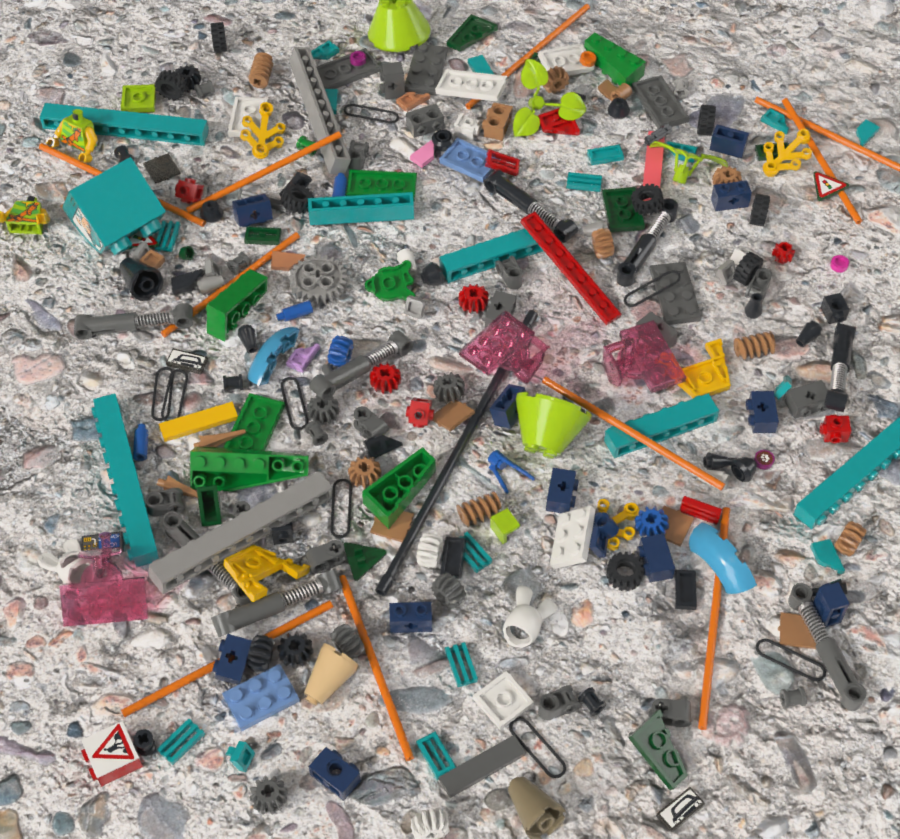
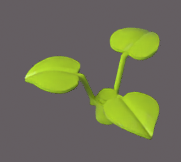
[513,59,586,137]
[649,141,728,185]

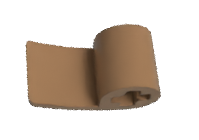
[598,79,632,101]

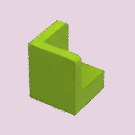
[490,508,520,544]

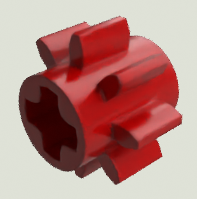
[772,242,795,264]

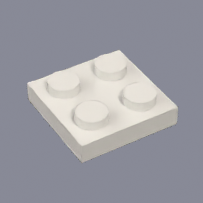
[473,671,534,730]

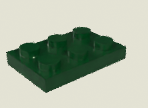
[601,187,645,233]

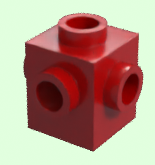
[175,177,204,204]
[406,397,434,428]
[820,415,851,443]

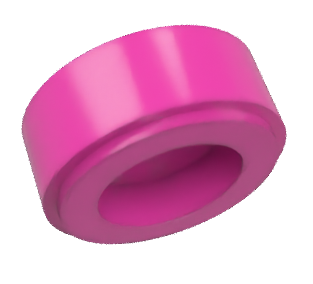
[830,255,849,273]

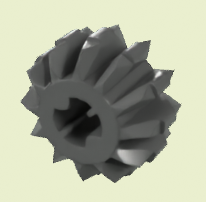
[433,372,465,404]
[307,394,340,425]
[431,573,466,609]
[330,624,364,659]
[249,775,288,815]

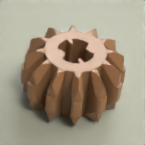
[543,65,569,94]
[712,165,742,185]
[591,228,614,259]
[348,455,382,490]
[835,521,866,557]

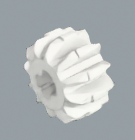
[416,533,444,568]
[411,808,450,839]

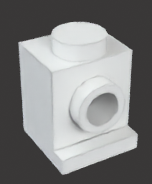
[454,113,481,141]

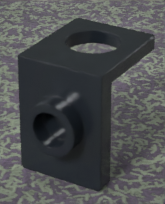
[271,522,294,545]

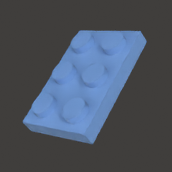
[440,138,500,183]
[222,664,300,731]

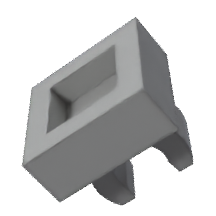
[129,242,150,261]
[203,258,222,277]
[714,259,736,285]
[403,295,426,319]

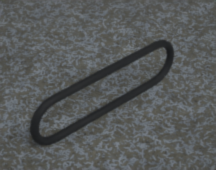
[343,104,399,123]
[624,270,681,307]
[151,367,174,421]
[161,369,188,422]
[280,377,308,430]
[330,479,352,538]
[756,639,826,681]
[509,717,566,778]

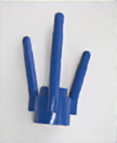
[488,450,535,494]

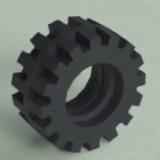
[210,22,227,52]
[154,70,187,101]
[697,104,716,136]
[281,183,314,214]
[631,184,664,216]
[749,193,770,227]
[733,251,763,286]
[606,552,644,591]

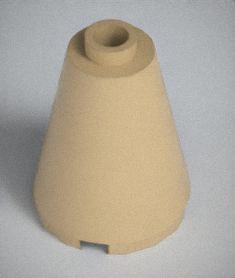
[304,643,359,706]

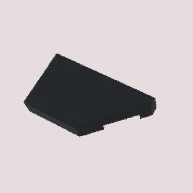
[279,172,312,197]
[171,269,204,295]
[363,434,403,459]

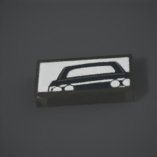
[166,348,208,374]
[656,787,705,833]

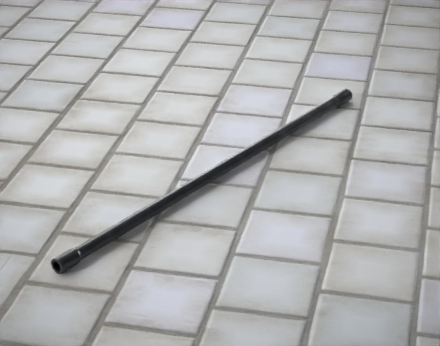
[375,310,538,596]

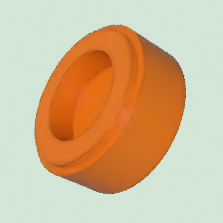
[580,51,597,67]

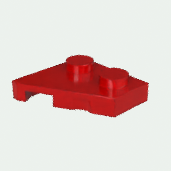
[538,108,580,136]

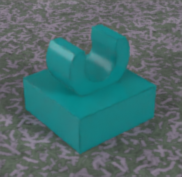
[225,741,255,772]

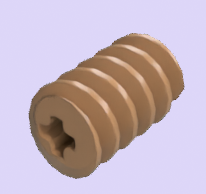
[248,52,273,89]
[734,331,776,360]
[456,491,501,528]

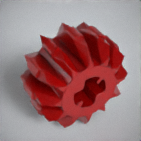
[459,284,489,314]
[370,362,401,394]

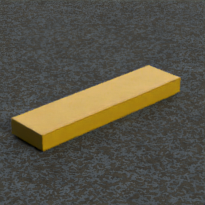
[159,401,238,442]

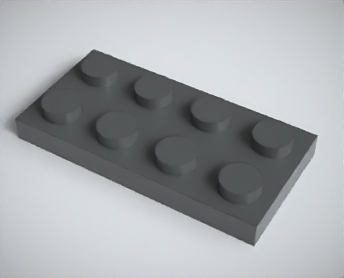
[404,44,448,96]
[650,262,702,325]

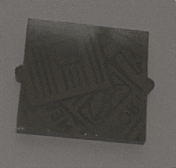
[143,153,181,184]

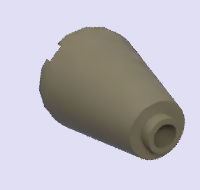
[508,777,566,839]

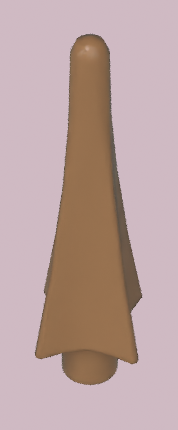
[193,429,246,448]
[157,475,198,498]

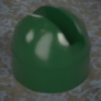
[179,246,194,261]

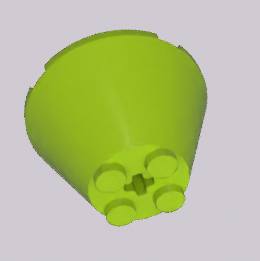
[368,0,431,52]
[516,392,592,459]

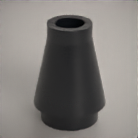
[744,293,763,319]
[796,321,822,347]
[237,325,257,353]

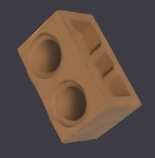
[482,102,513,141]

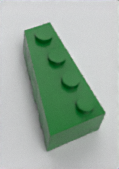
[584,32,646,87]
[206,269,268,342]
[362,447,436,529]

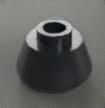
[607,97,630,119]
[432,130,455,151]
[200,200,224,223]
[420,262,443,286]
[731,457,757,482]

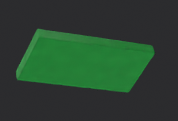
[346,170,417,202]
[223,393,285,450]

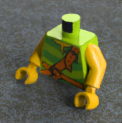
[46,109,98,163]
[0,196,50,235]

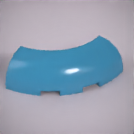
[247,327,300,386]
[689,522,757,594]

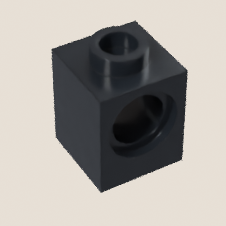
[820,293,850,324]

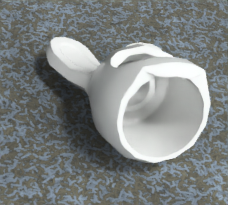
[38,539,96,589]
[503,585,558,648]

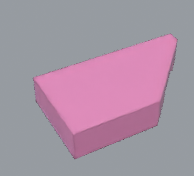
[410,140,434,168]

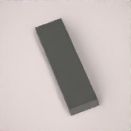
[439,735,526,798]

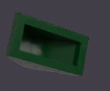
[196,485,222,527]

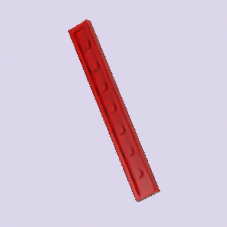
[520,212,622,326]

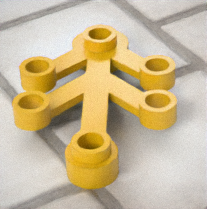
[240,102,286,159]
[763,129,812,177]
[589,499,639,551]

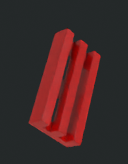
[485,149,520,176]
[680,496,722,525]

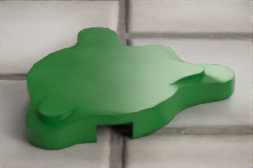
[365,260,416,301]

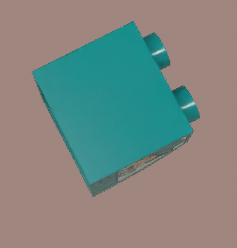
[62,157,166,256]

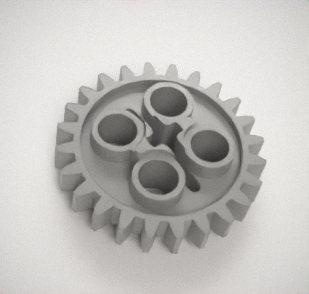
[289,254,348,304]

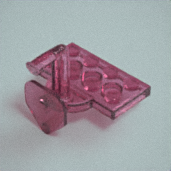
[459,310,550,384]
[603,320,686,393]
[59,532,149,627]

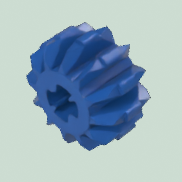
[328,335,354,367]
[635,506,669,537]

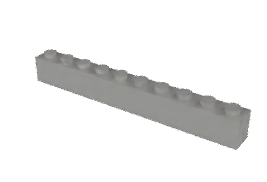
[289,47,351,175]
[149,471,333,594]

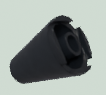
[119,258,164,301]

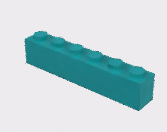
[308,192,414,225]
[439,228,544,283]
[604,393,719,459]

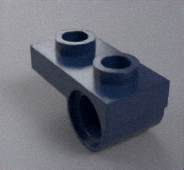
[589,512,619,558]

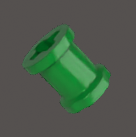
[296,136,318,156]

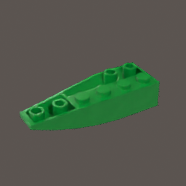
[190,447,309,492]

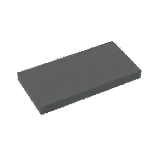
[317,48,381,89]
[631,75,690,129]

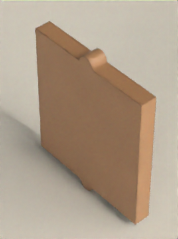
[433,400,475,432]
[658,505,694,547]
[370,511,414,542]
[778,612,816,649]

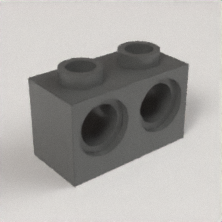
[406,104,444,138]

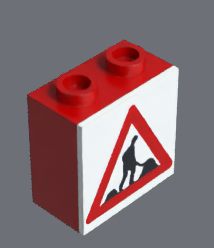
[81,721,143,787]

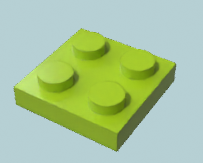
[121,84,156,113]

